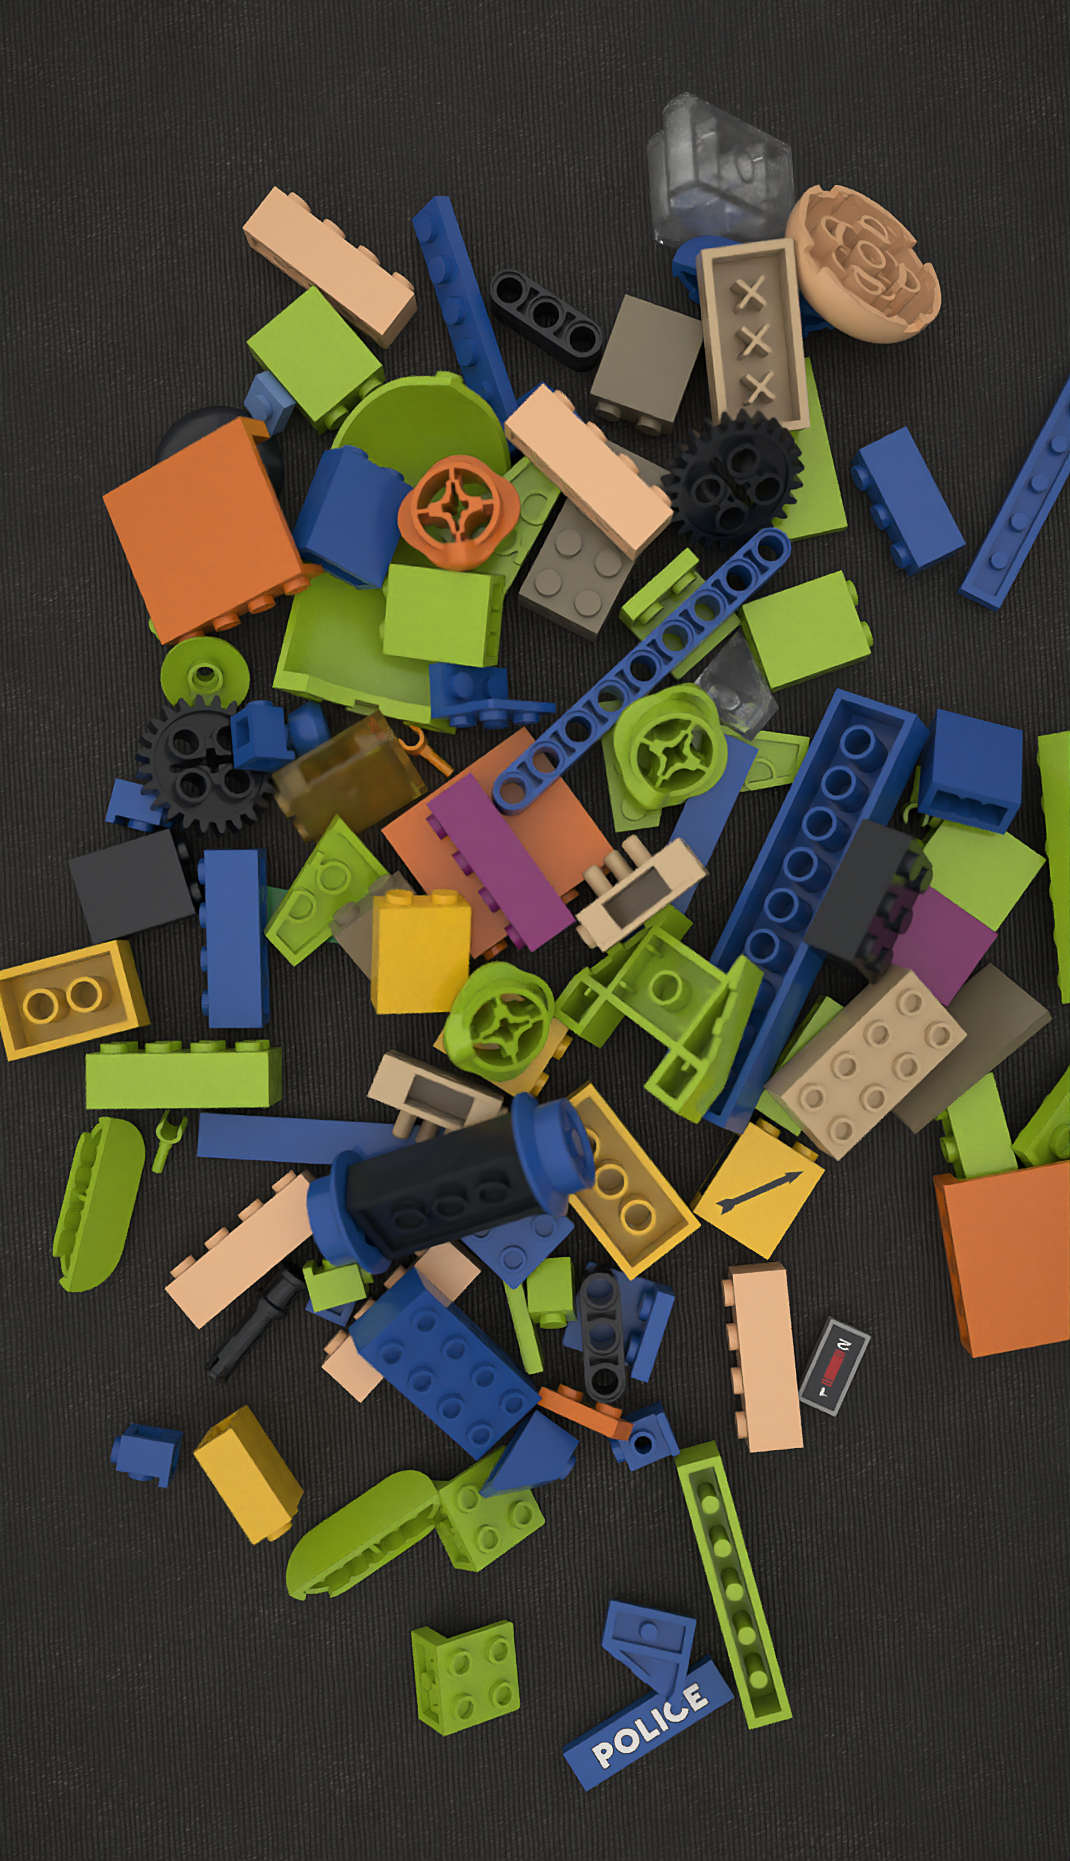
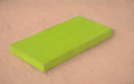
[739,357,848,549]

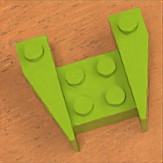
[554,904,764,1124]

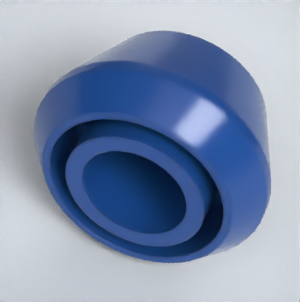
[286,700,333,759]

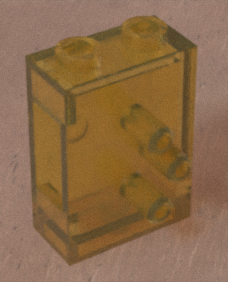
[272,710,429,844]

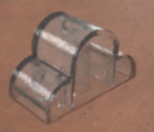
[647,92,795,248]

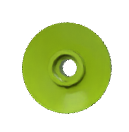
[161,636,250,709]

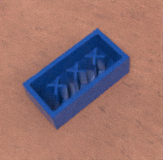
[348,1266,542,1461]

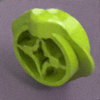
[613,682,728,811]
[443,962,555,1082]

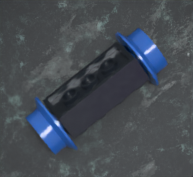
[307,1091,596,1275]

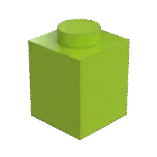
[527,1257,577,1329]

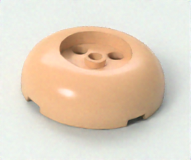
[785,185,941,344]

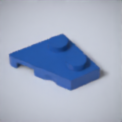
[600,1597,697,1709]

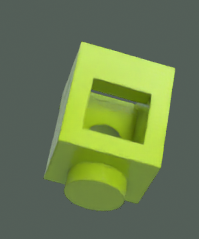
[302,1258,374,1313]

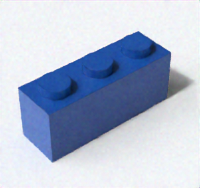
[851,426,966,577]

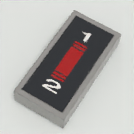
[797,1315,871,1417]

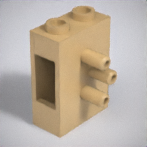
[575,835,710,952]
[368,1049,509,1143]

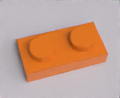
[537,1383,634,1441]

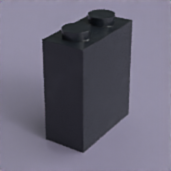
[67,829,206,945]

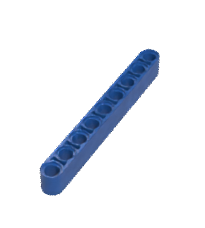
[491,527,792,816]

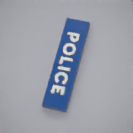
[562,1654,735,1792]

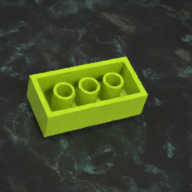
[86,1039,282,1109]

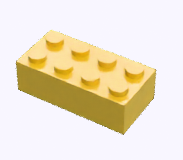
[566,1080,701,1281]

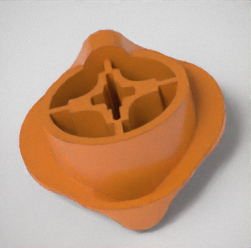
[397,455,521,572]

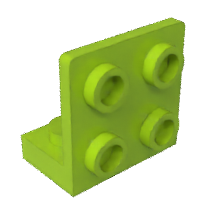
[619,547,741,680]
[431,1445,545,1572]
[411,1620,520,1736]

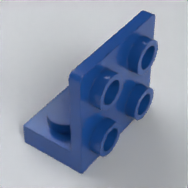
[429,662,556,730]
[460,1212,574,1289]
[562,1261,675,1383]

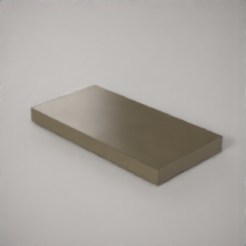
[891,962,1052,1134]

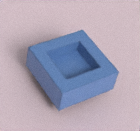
[243,370,297,436]

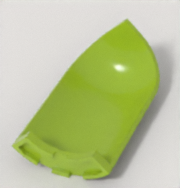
[273,371,511,735]

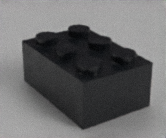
[803,818,933,985]

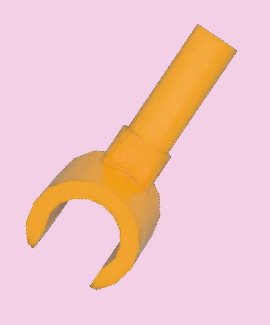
[399,725,455,777]

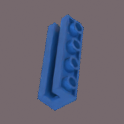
[198,848,271,1028]

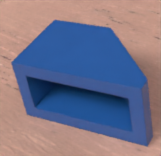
[478,1410,579,1498]

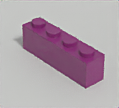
[425,772,576,952]

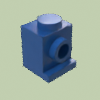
[230,700,296,772]
[105,778,178,833]
[608,1401,681,1471]
[111,1423,183,1488]

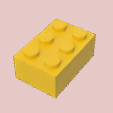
[0,940,151,1061]

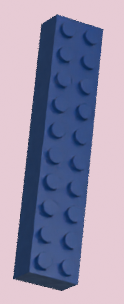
[663,688,930,1135]

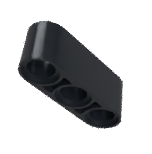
[490,269,602,372]
[579,1264,625,1403]

